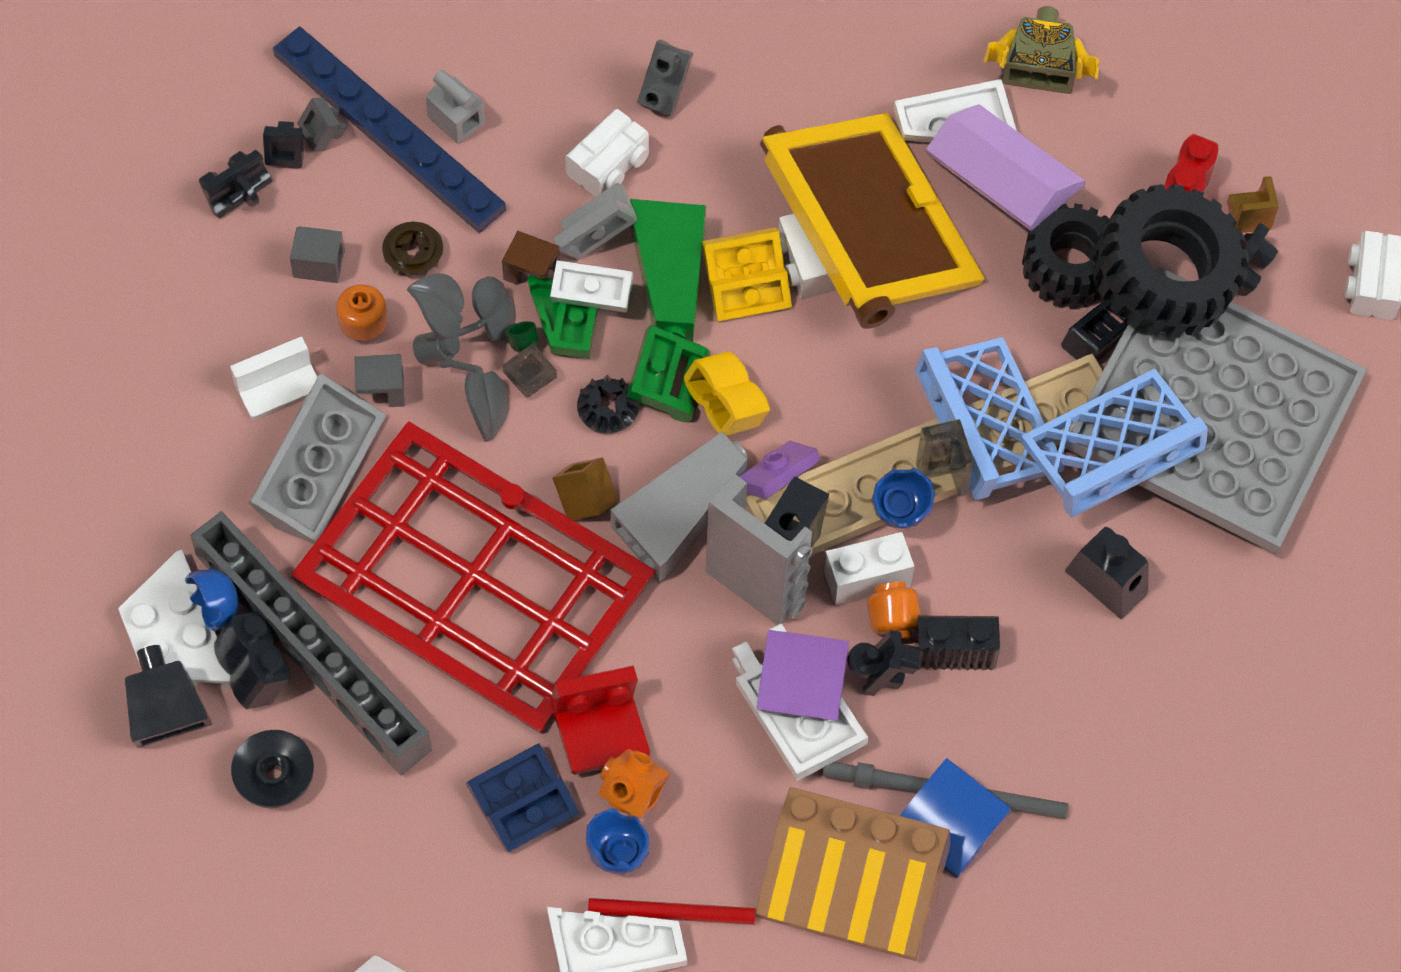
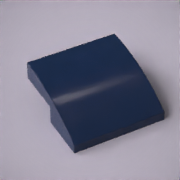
[466,743,580,853]

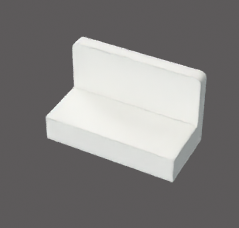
[550,260,634,312]
[230,336,317,420]

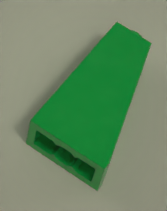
[630,199,706,342]

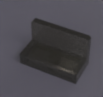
[916,419,974,497]

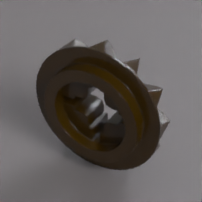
[382,221,443,278]

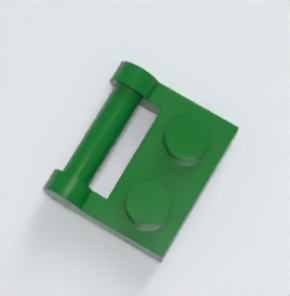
[626,325,710,422]

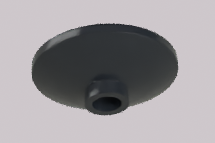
[231,730,314,808]

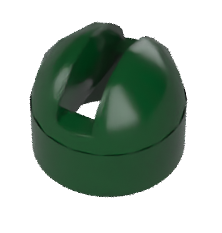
[506,321,538,354]

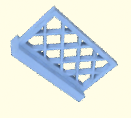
[914,337,1065,500]
[1021,369,1208,518]

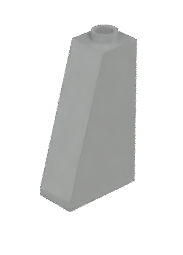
[611,432,748,583]

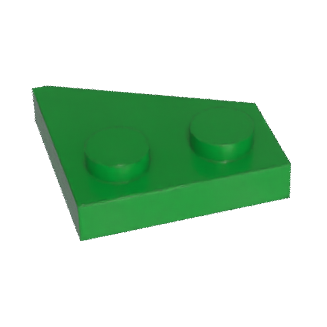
[528,275,598,359]

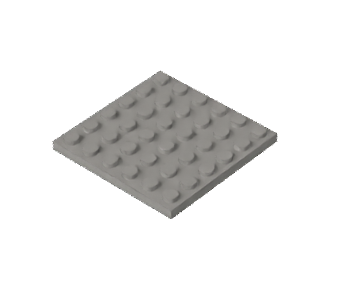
[1065,266,1367,554]

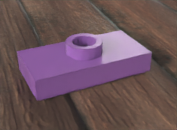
[739,440,820,500]

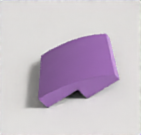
[756,630,849,721]

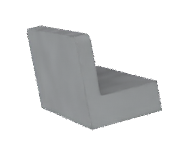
[553,183,638,260]

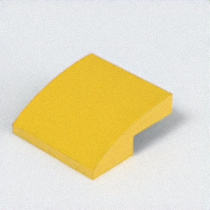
[702,227,792,322]

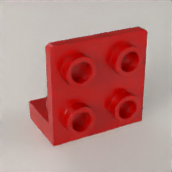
[550,665,650,775]

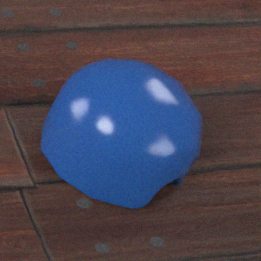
[872,468,935,529]
[185,569,238,631]
[586,808,649,875]

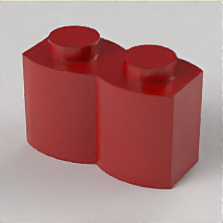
[1164,134,1219,192]

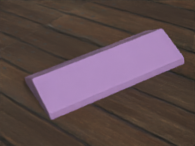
[926,104,1085,231]

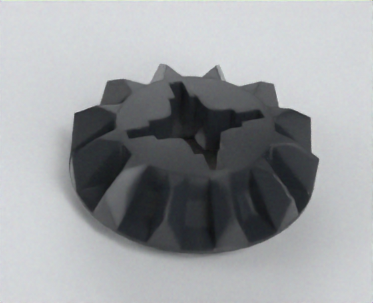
[577,374,639,433]

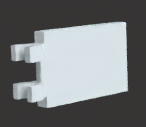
[732,624,868,781]

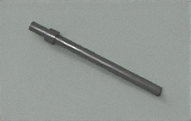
[822,762,1068,819]

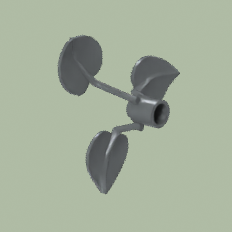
[407,273,516,442]

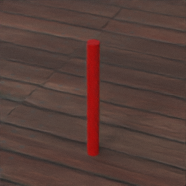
[588,898,755,925]

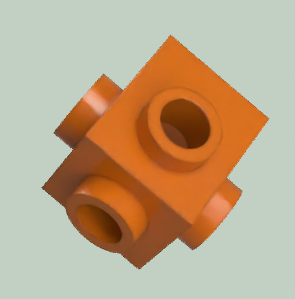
[598,749,671,819]

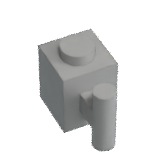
[426,70,485,144]

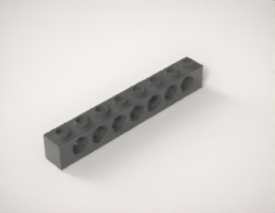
[190,511,432,776]

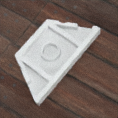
[118,550,231,688]

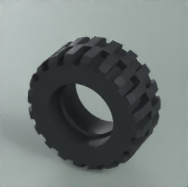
[1092,184,1249,338]

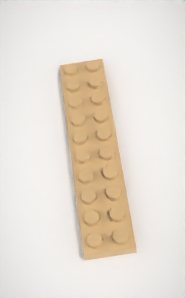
[746,354,1103,556]

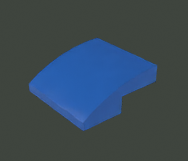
[900,758,1011,878]

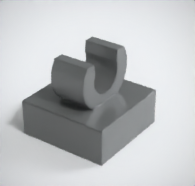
[297,97,348,151]

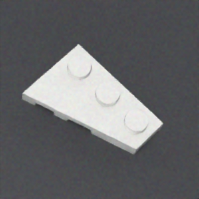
[893,79,1017,143]
[547,907,688,972]

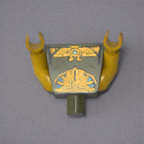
[983,6,1100,94]

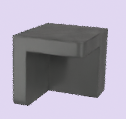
[290,226,345,283]
[354,354,405,407]

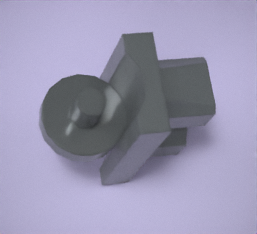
[637,39,693,116]

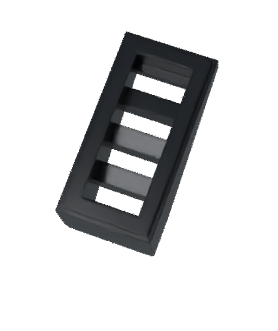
[1061,299,1128,362]

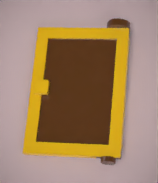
[760,113,985,329]

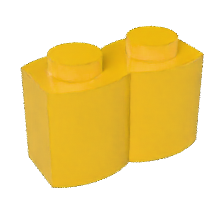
[683,351,770,436]

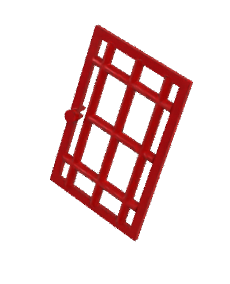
[291,421,655,733]

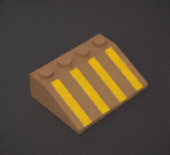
[755,787,950,961]

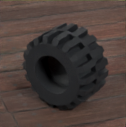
[1022,203,1109,308]

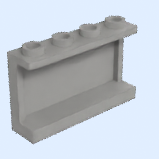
[705,474,813,625]

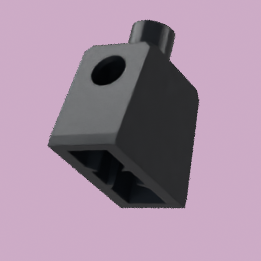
[764,476,830,547]
[1065,526,1149,619]
[125,645,213,748]

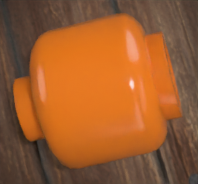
[336,284,388,341]
[867,581,921,641]

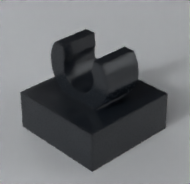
[263,121,304,167]

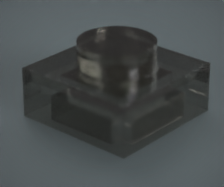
[502,344,557,398]

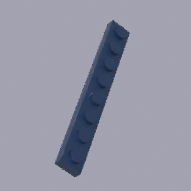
[273,26,506,233]

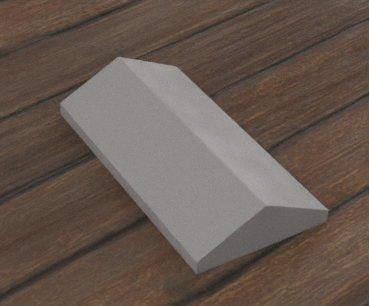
[248,373,386,544]

